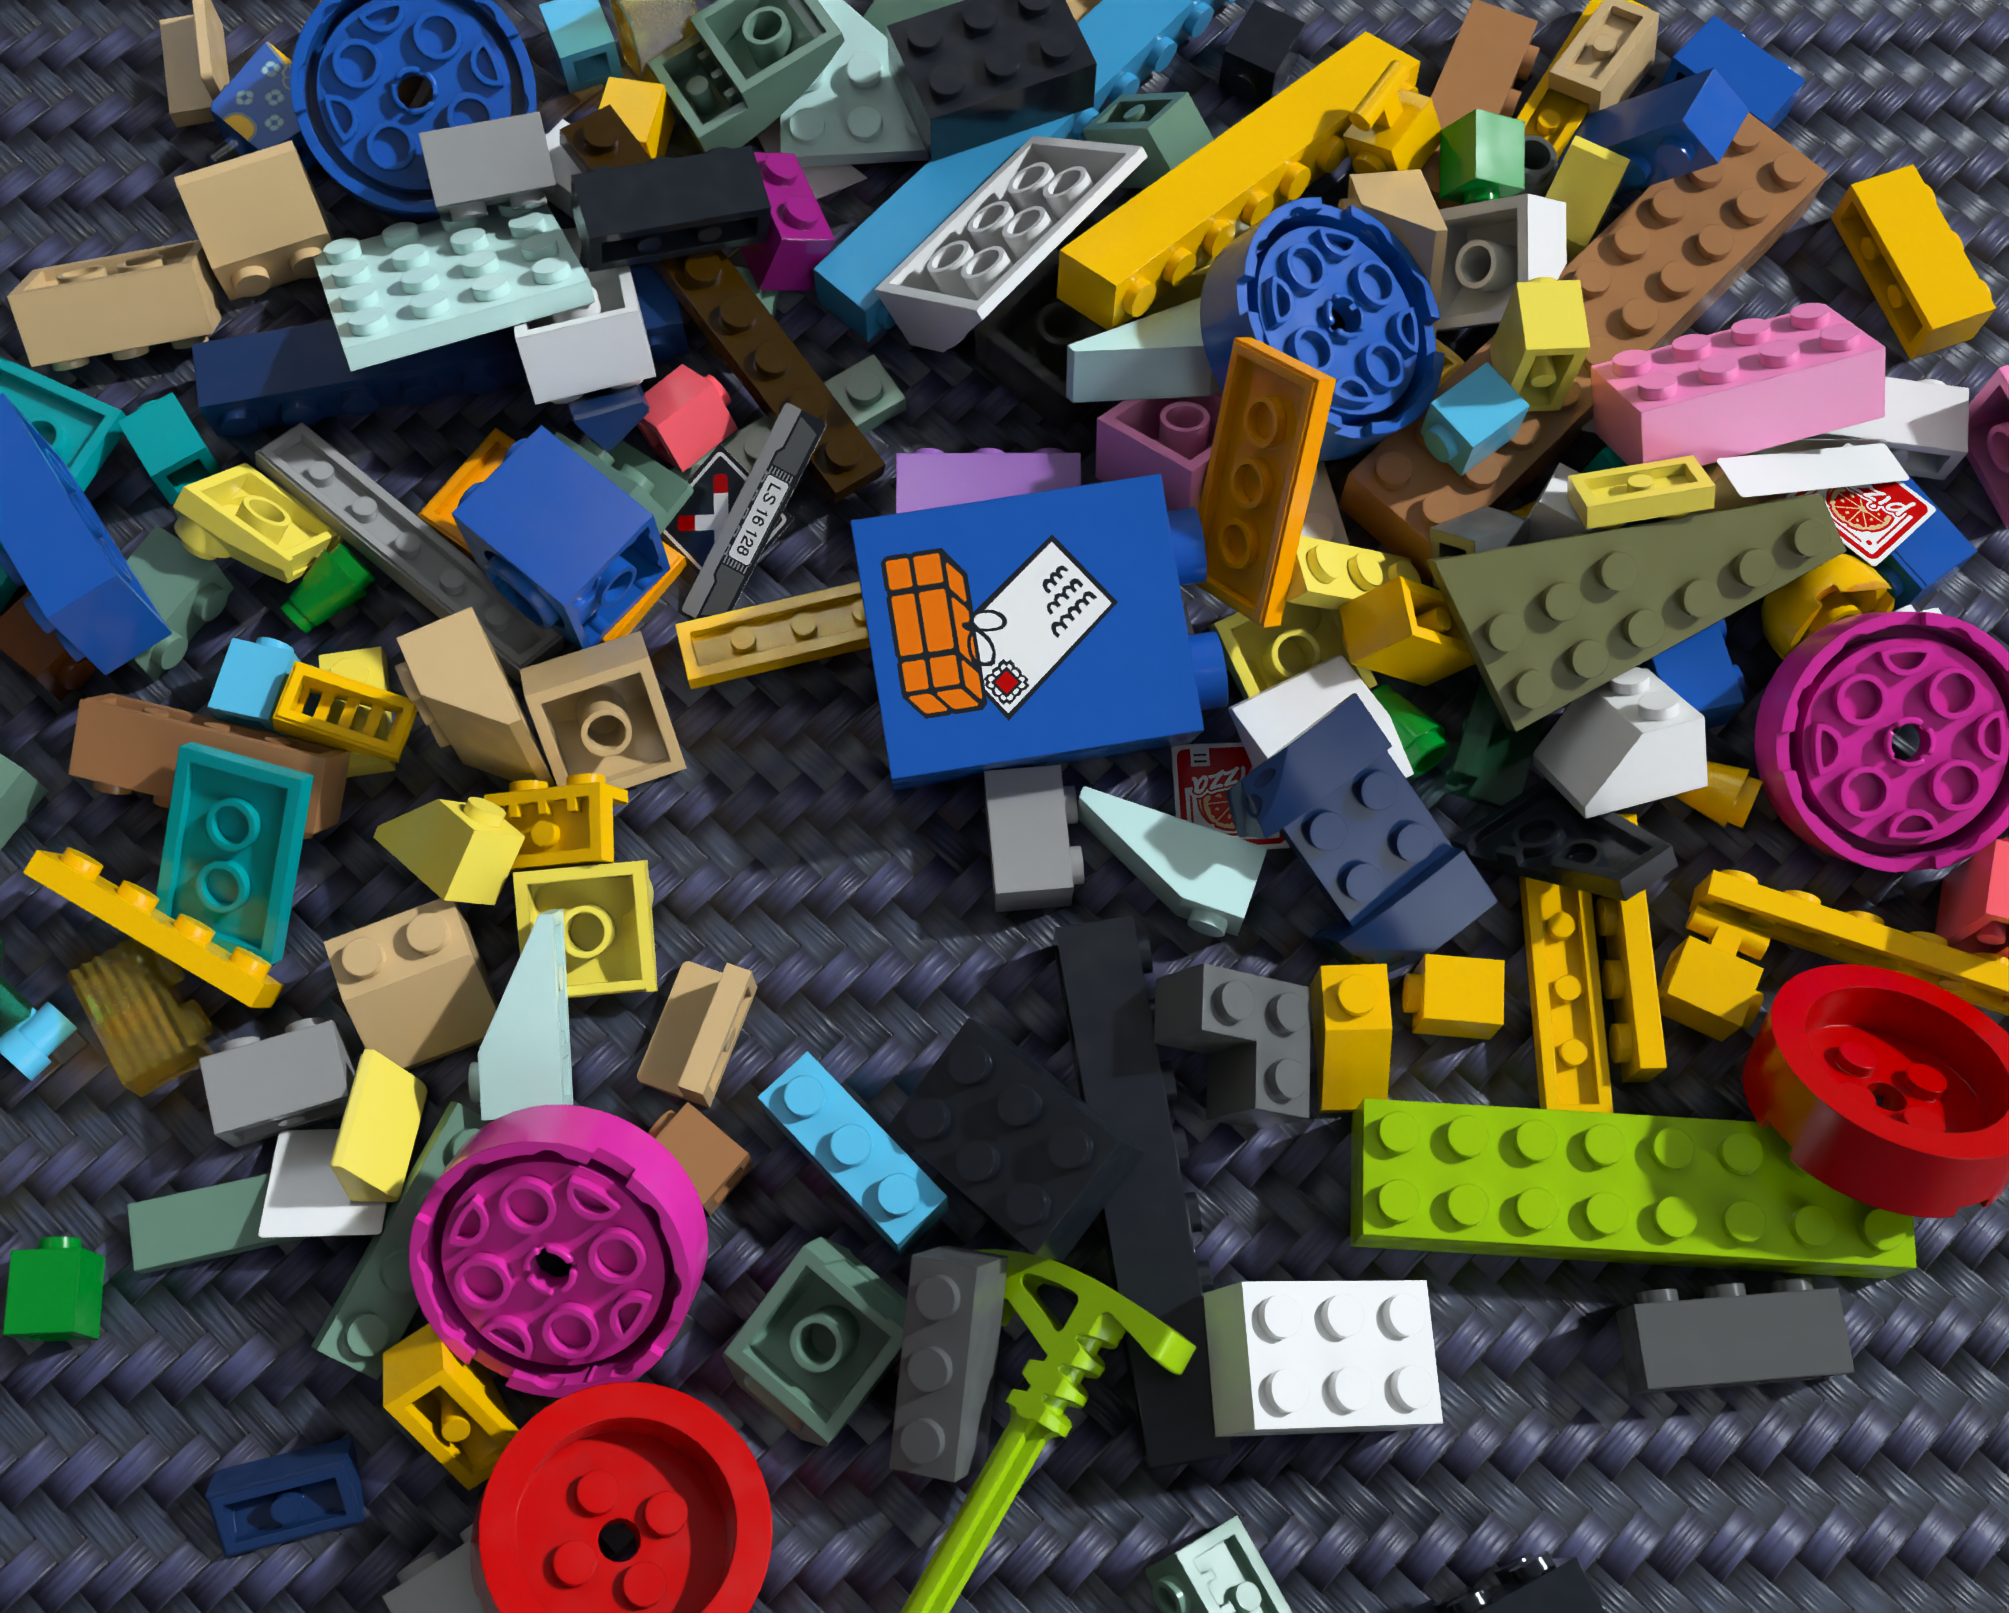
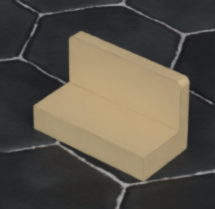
[159,0,230,128]
[1548,0,1659,114]
[637,961,758,1108]

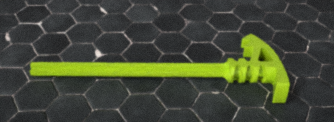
[900,1249,1197,1613]

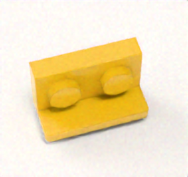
[484,773,628,873]

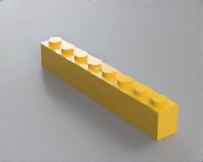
[1057,31,1421,330]

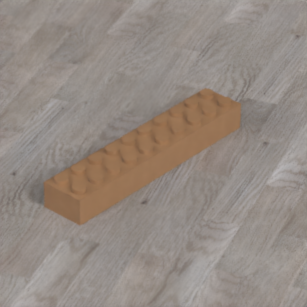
[1338,113,1829,583]

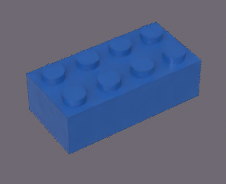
[0,393,172,676]

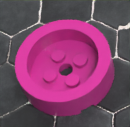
[1754,612,2009,873]
[409,1104,708,1398]

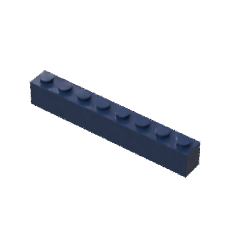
[192,265,689,437]

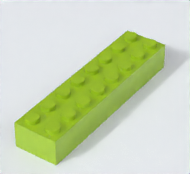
[1350,1098,1917,1279]

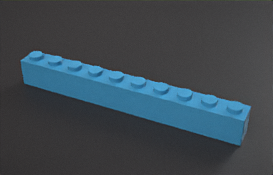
[813,0,1236,342]

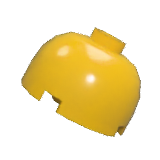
[1761,553,1895,661]

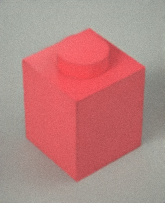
[637,364,738,472]

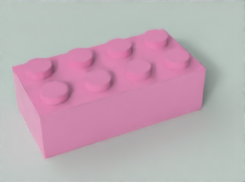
[1591,303,1886,466]

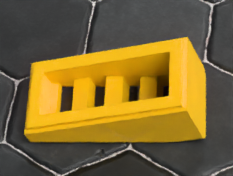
[272,660,418,763]

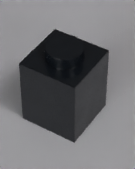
[1218,0,1306,105]

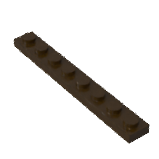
[560,104,886,505]

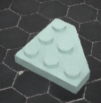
[780,0,930,167]

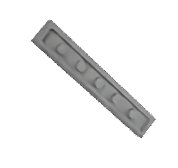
[255,422,564,684]

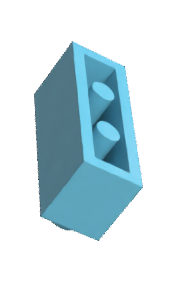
[758,1051,949,1256]

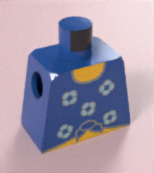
[206,41,319,171]

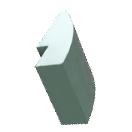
[647,0,845,153]

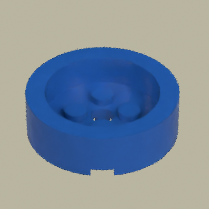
[290,0,537,221]
[1200,197,1444,461]

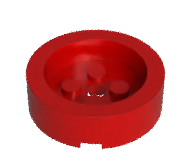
[1742,964,2009,1218]
[470,1382,773,1613]

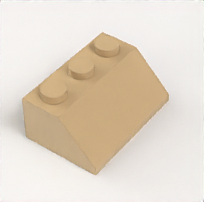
[7,240,221,371]
[395,606,556,787]

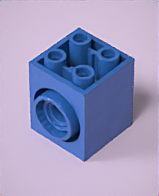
[451,425,671,650]

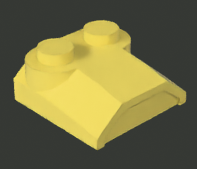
[173,463,343,583]
[1208,597,1378,700]
[513,860,658,998]

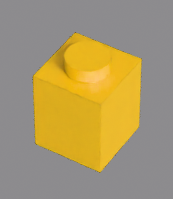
[598,77,676,158]
[1402,954,1505,1040]

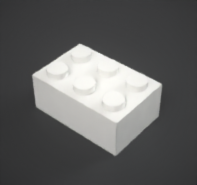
[1203,1280,1443,1437]

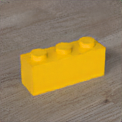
[1831,164,1996,360]

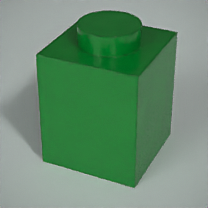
[1439,109,1525,205]
[3,1237,106,1342]

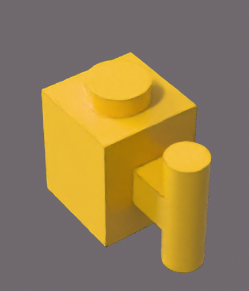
[1343,60,1441,174]
[1657,904,1771,1042]

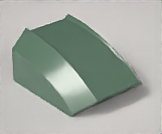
[722,1237,907,1447]

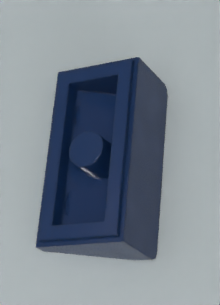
[567,384,650,452]
[205,1437,366,1558]

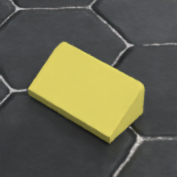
[330,1049,428,1202]

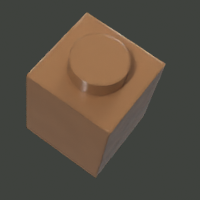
[648,1102,754,1216]

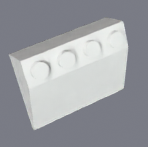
[874,136,1148,352]

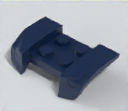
[1226,693,1498,973]

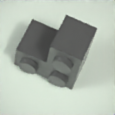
[1154,963,1311,1130]

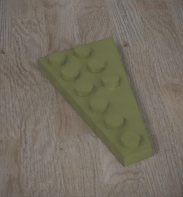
[1426,494,1847,732]

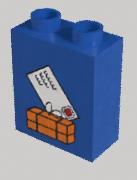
[851,473,1229,791]

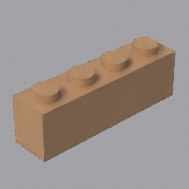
[1421,0,1540,209]
[68,693,351,839]

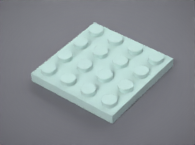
[313,202,595,371]

